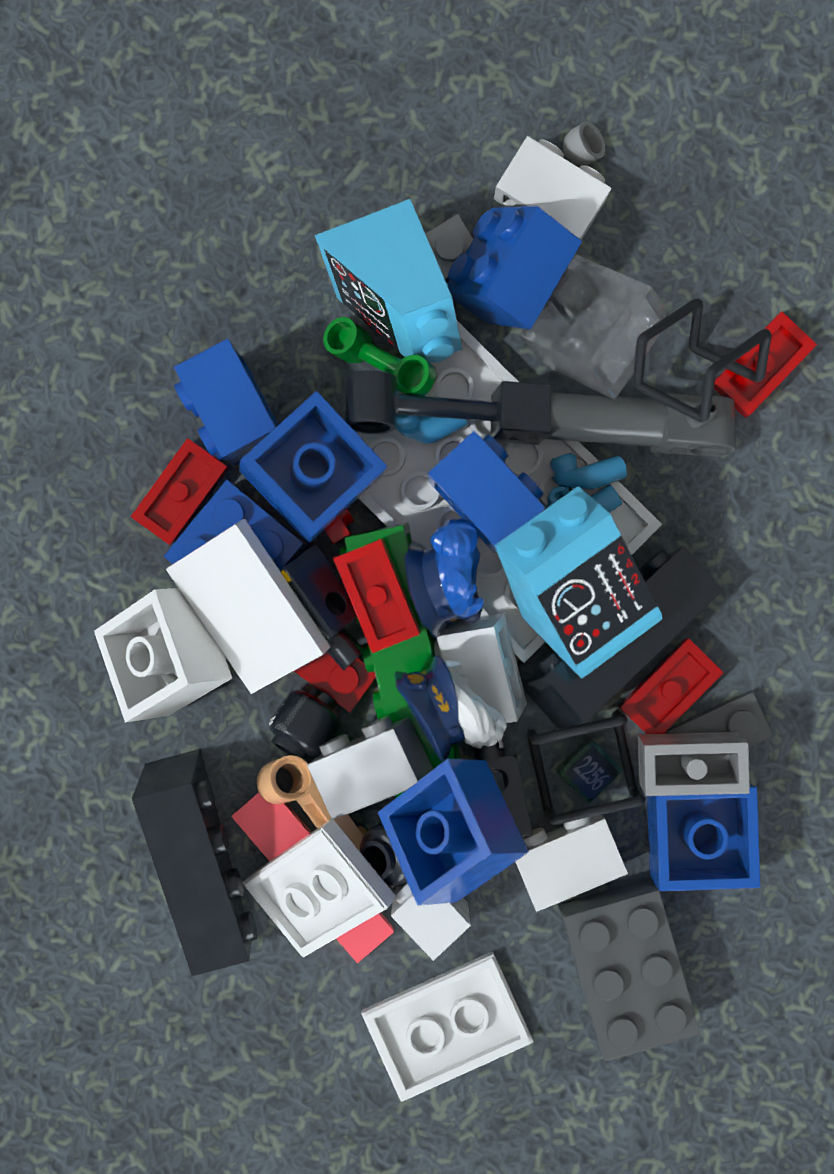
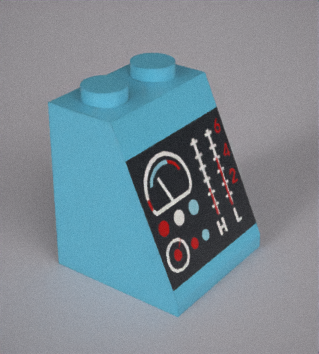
[315,199,463,363]
[495,486,662,679]

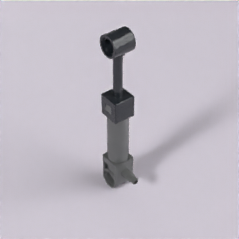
[345,370,736,457]

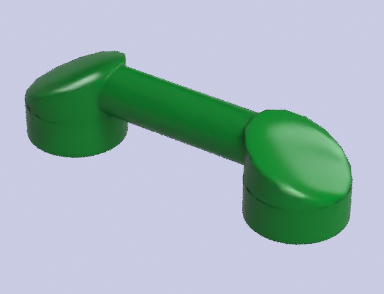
[323,317,437,396]

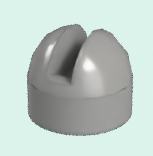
[562,121,605,165]

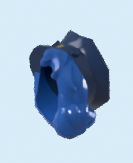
[404,518,484,638]

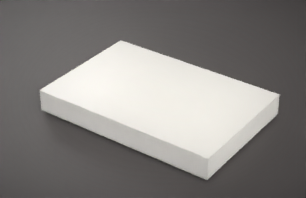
[166,519,330,694]
[242,818,397,957]
[361,951,534,1102]

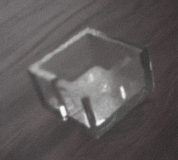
[519,255,670,400]

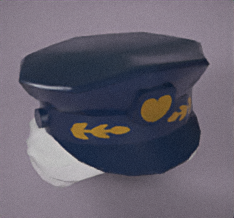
[394,656,506,762]

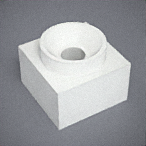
[94,588,232,723]

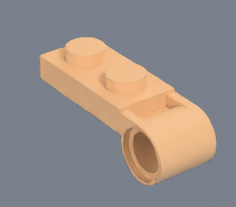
[257,755,367,852]

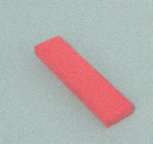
[231,792,395,964]

